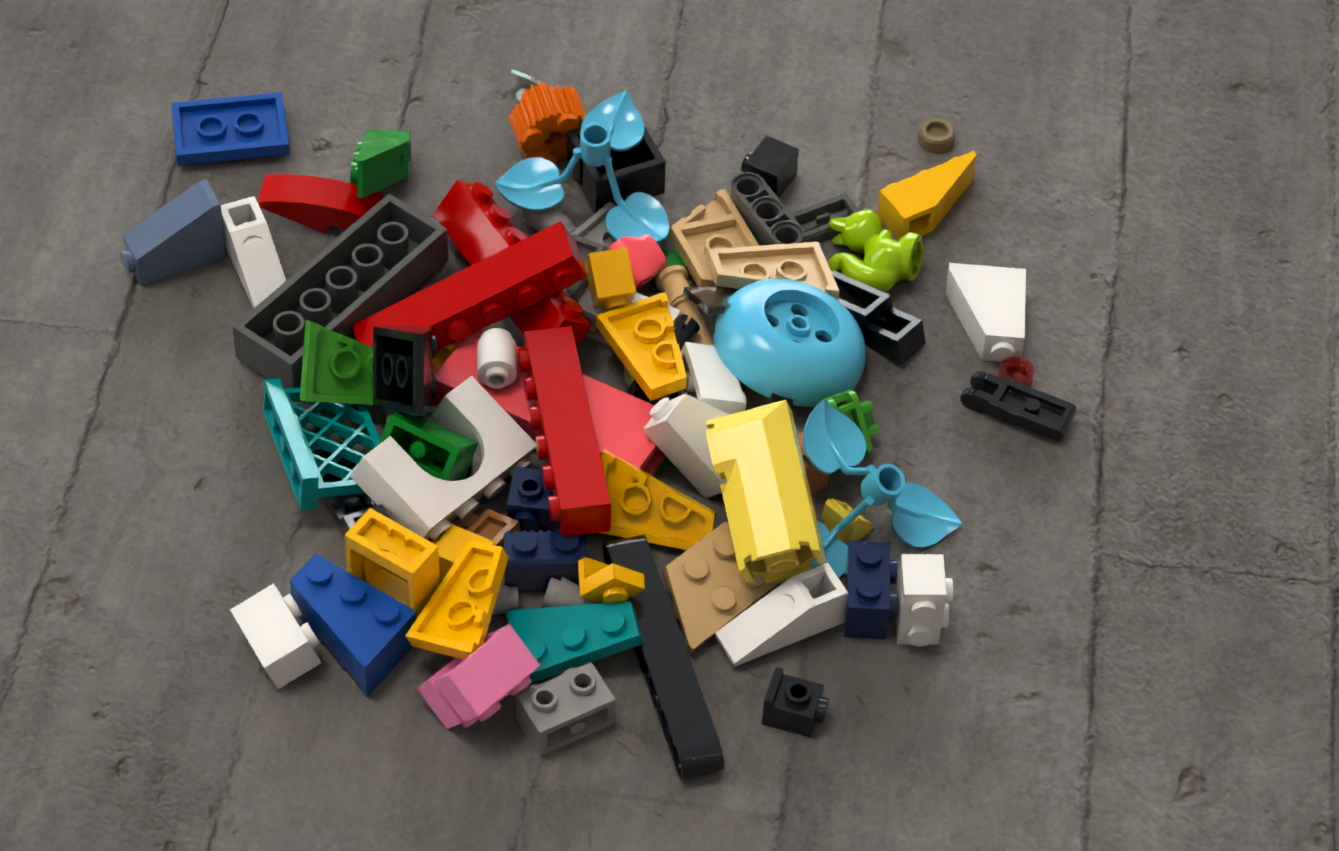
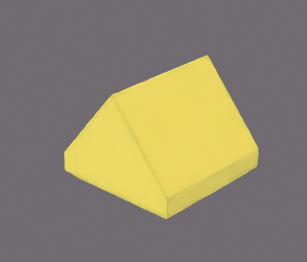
[821,498,873,546]

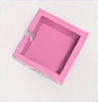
[417,624,540,729]

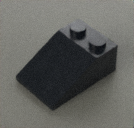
[373,326,437,416]

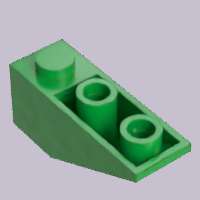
[350,130,411,198]

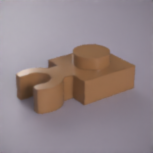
[450,508,521,549]

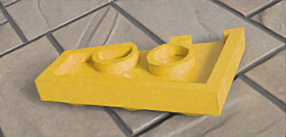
[405,540,509,660]

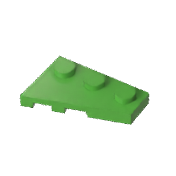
[300,320,373,405]

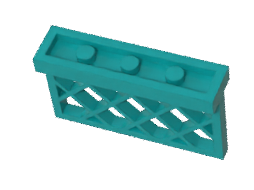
[262,378,380,511]

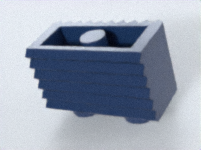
[504,529,588,591]

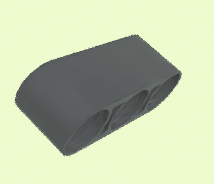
[730,172,804,246]

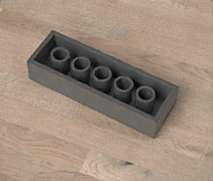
[232,194,448,389]

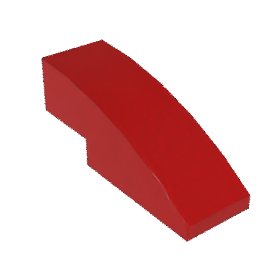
[257,174,383,234]

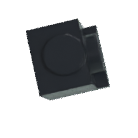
[762,667,830,738]

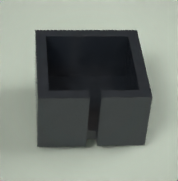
[567,126,666,213]

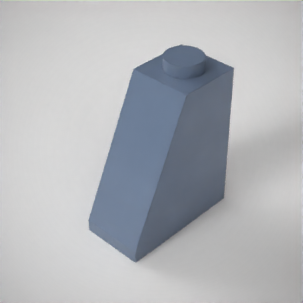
[120,179,226,286]

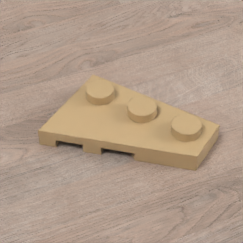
[706,242,840,300]

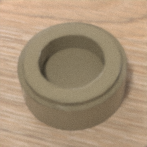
[918,118,955,153]

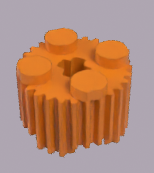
[508,82,586,164]

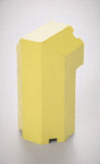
[706,399,826,584]

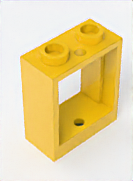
[344,508,440,618]

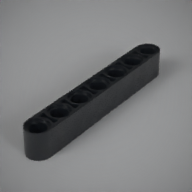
[603,535,724,780]

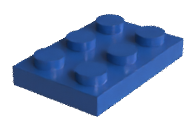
[171,92,290,166]

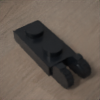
[960,371,1077,442]

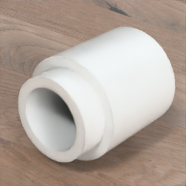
[477,328,517,388]

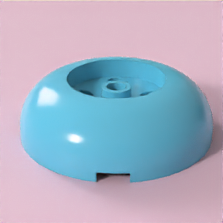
[713,279,866,407]

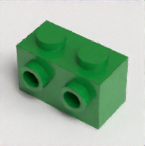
[378,412,478,481]

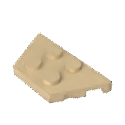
[669,189,759,295]
[662,521,783,655]

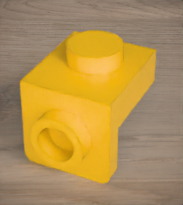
[578,557,645,604]

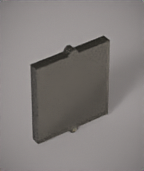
[683,285,768,314]

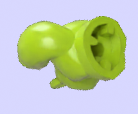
[828,209,924,293]

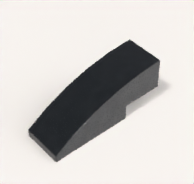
[831,270,926,365]

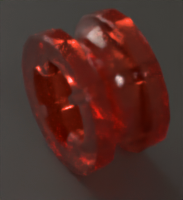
[998,356,1034,387]

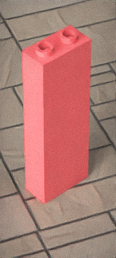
[432,330,666,476]

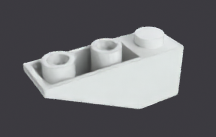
[221,196,286,309]
[715,563,848,667]

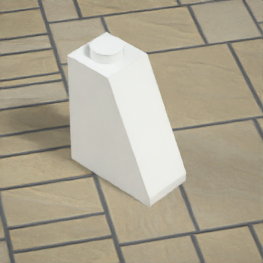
[945,263,1026,364]
[643,394,730,499]

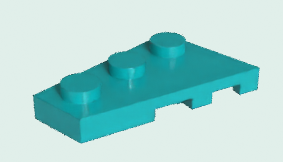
[505,602,644,684]

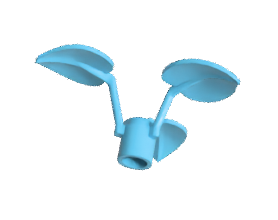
[495,90,669,244]
[803,399,962,578]

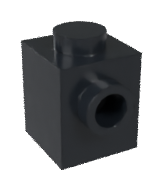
[741,135,799,198]

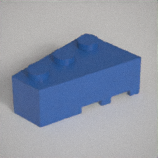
[290,553,417,697]

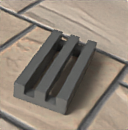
[791,193,860,243]

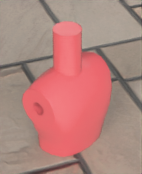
[608,234,667,289]

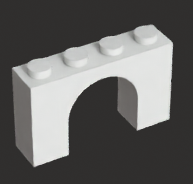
[350,376,536,541]

